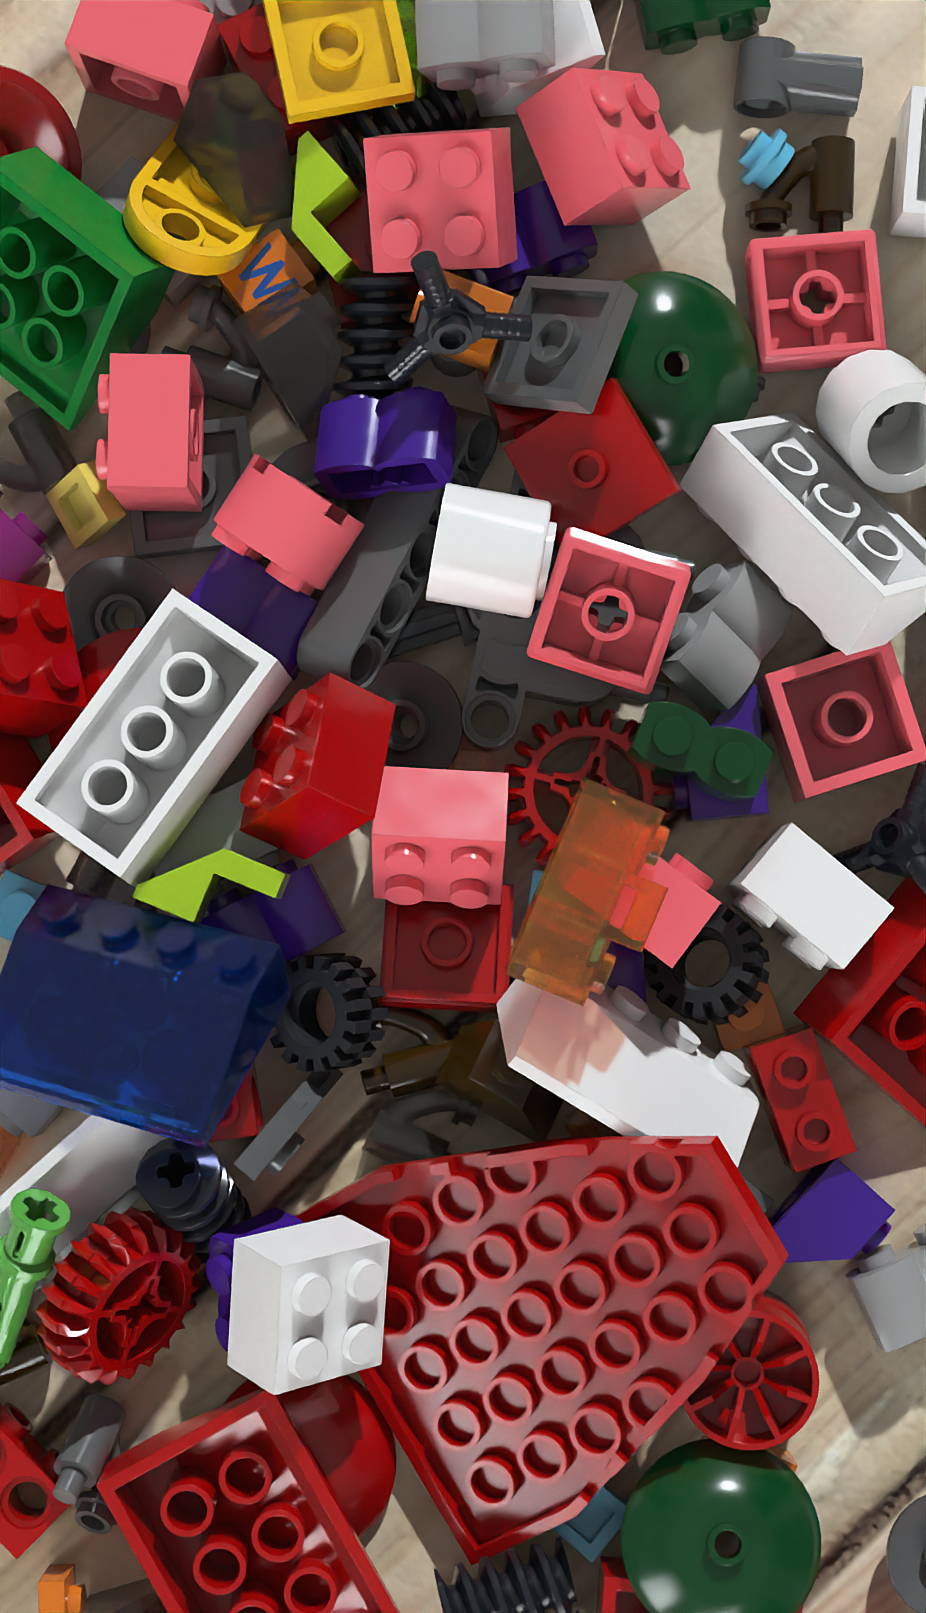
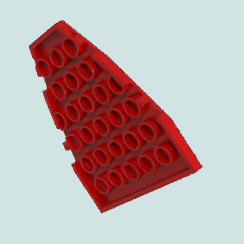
[294,1136,789,1566]

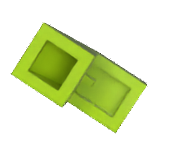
[291,131,361,292]
[132,849,291,922]

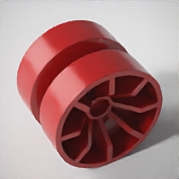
[683,1290,819,1450]

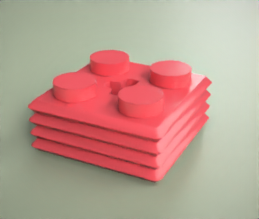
[744,229,886,373]
[527,527,691,694]

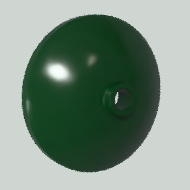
[605,271,758,466]
[621,1438,821,1613]

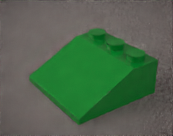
[0,146,175,431]

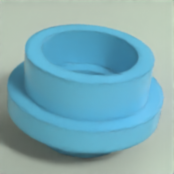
[738,128,795,190]

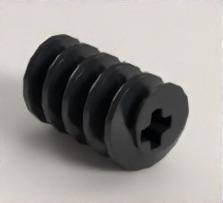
[327,74,468,182]
[332,271,419,400]
[135,1135,252,1264]
[434,1536,577,1613]

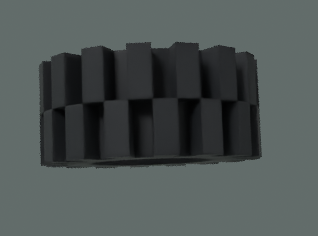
[644,904,770,1025]
[264,953,388,1073]

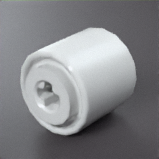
[815,349,926,493]
[426,483,557,618]

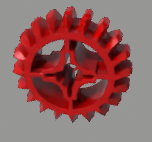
[503,706,674,873]
[36,1206,203,1385]

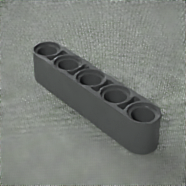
[297,405,498,690]

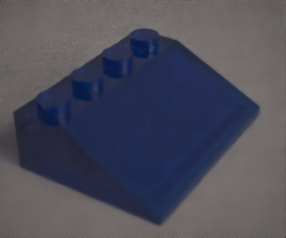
[0,884,291,1148]

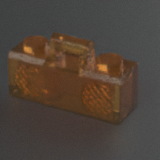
[504,777,670,1006]

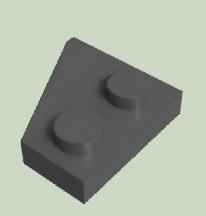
[234,1069,344,1181]

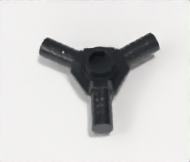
[384,251,533,384]
[832,763,926,896]

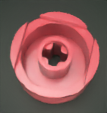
[211,453,365,596]

